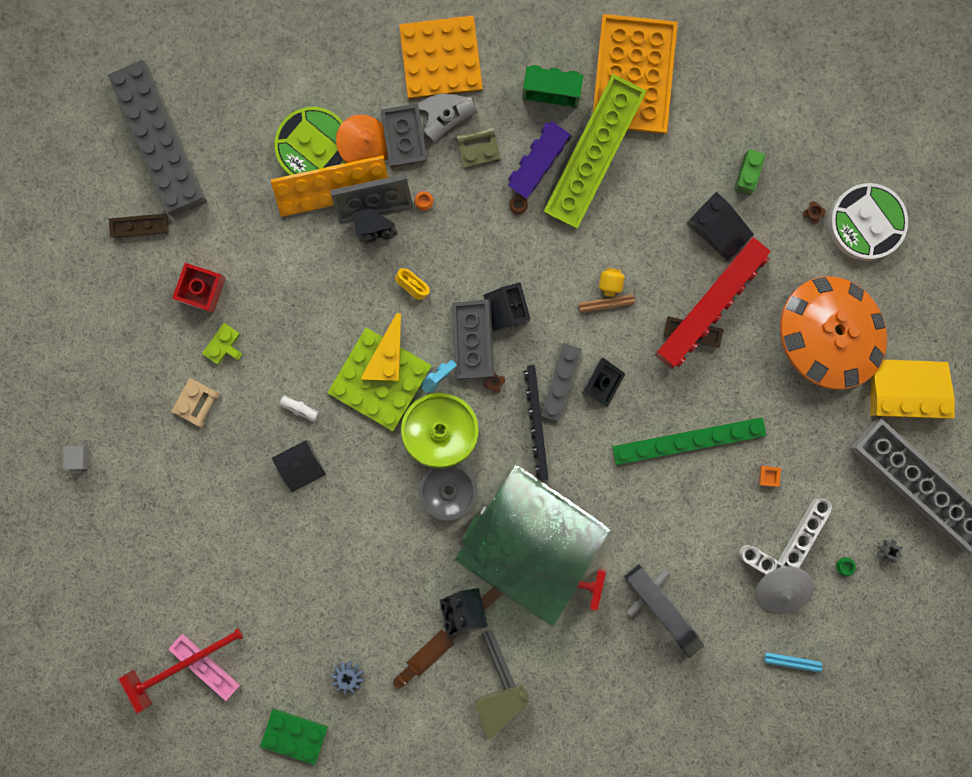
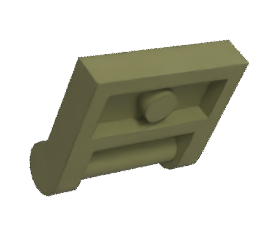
[456,126,501,169]

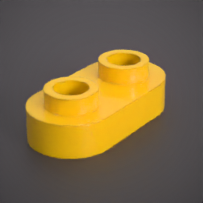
[395,268,430,300]

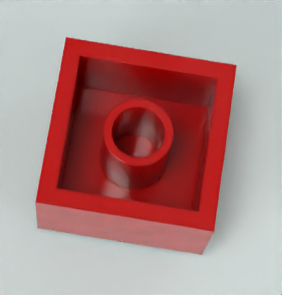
[172,262,226,313]

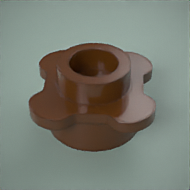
[803,201,826,224]
[483,372,505,394]

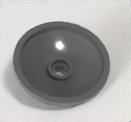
[419,464,477,520]

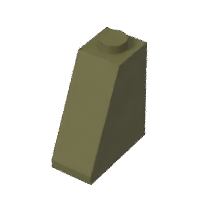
[475,684,529,739]

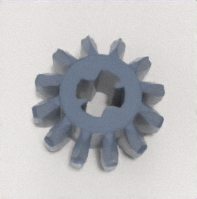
[331,661,365,695]

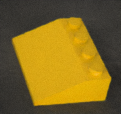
[870,360,955,419]

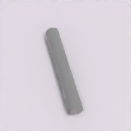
[626,569,670,617]

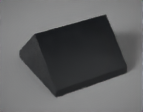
[582,358,626,407]

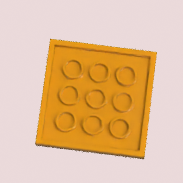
[399,15,483,99]

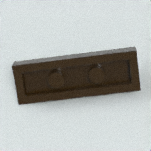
[109,213,169,238]
[663,316,724,348]

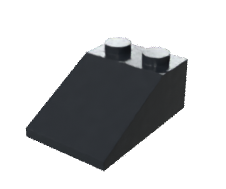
[687,191,754,261]

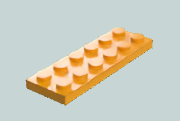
[271,155,389,217]

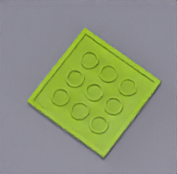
[327,327,432,432]

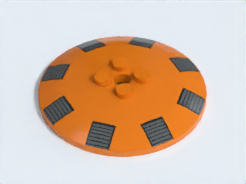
[780,276,887,390]

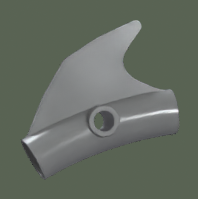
[418,94,478,143]

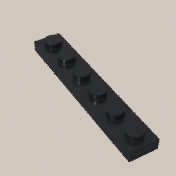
[524,365,549,481]

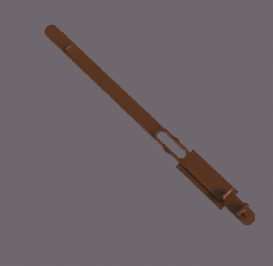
[393,522,571,688]

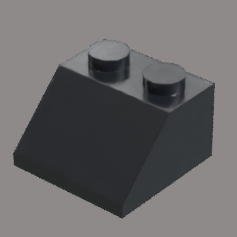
[272,440,326,492]

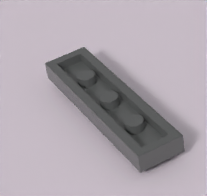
[541,343,581,422]

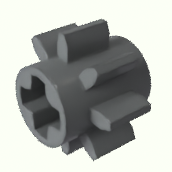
[877,540,903,563]

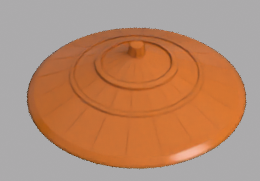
[336,114,388,163]

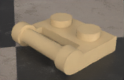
[171,378,220,428]

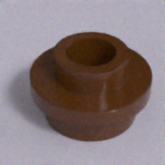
[509,196,528,215]

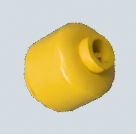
[598,268,625,297]

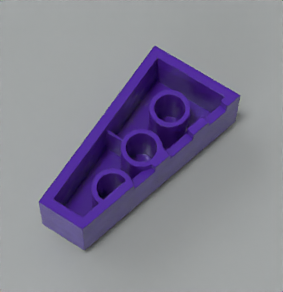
[508,121,573,199]

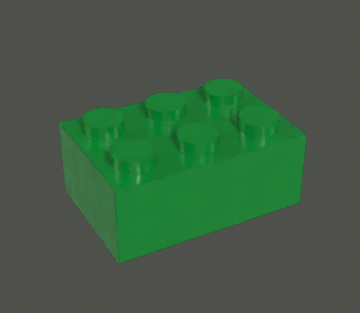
[522,65,584,108]

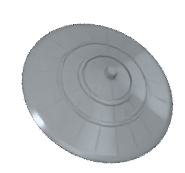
[756,567,814,614]

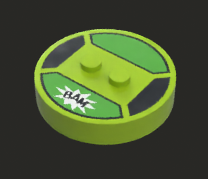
[274,107,346,175]

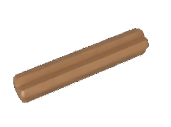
[578,294,635,313]

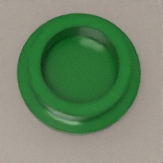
[836,557,856,577]

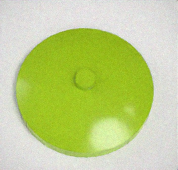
[401,393,479,469]

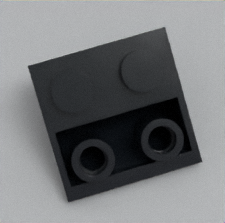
[352,209,398,244]
[483,282,531,332]
[440,588,488,638]

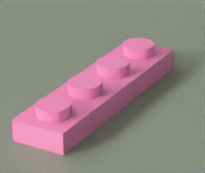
[168,634,240,701]

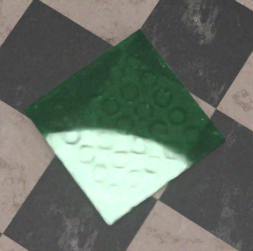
[454,464,611,627]

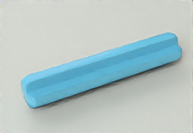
[764,652,822,673]

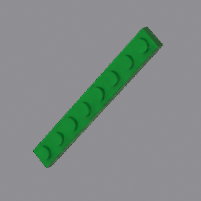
[612,417,767,465]

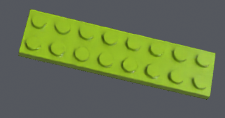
[544,74,647,229]

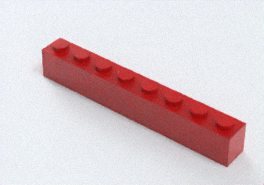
[654,237,771,369]

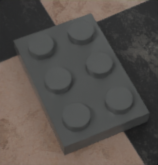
[381,103,428,167]

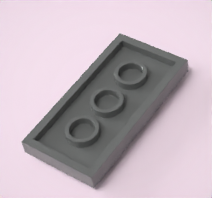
[330,174,413,223]
[452,300,494,379]

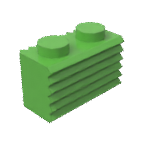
[734,149,766,195]

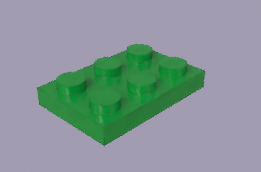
[260,708,328,765]

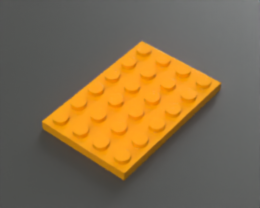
[592,14,678,134]

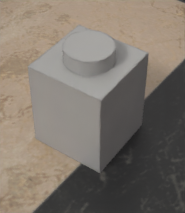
[63,446,89,473]

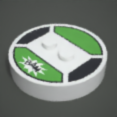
[828,183,908,261]

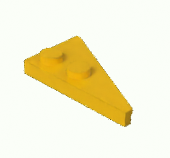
[361,313,402,381]

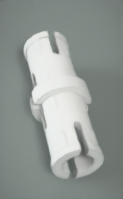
[279,395,319,423]

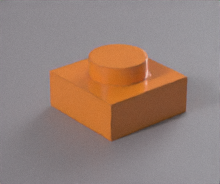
[759,466,781,487]

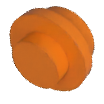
[414,191,434,211]

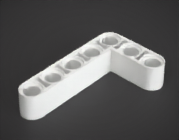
[739,499,832,575]

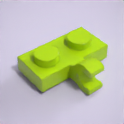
[202,323,243,365]

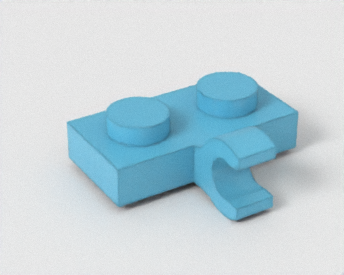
[422,360,457,393]

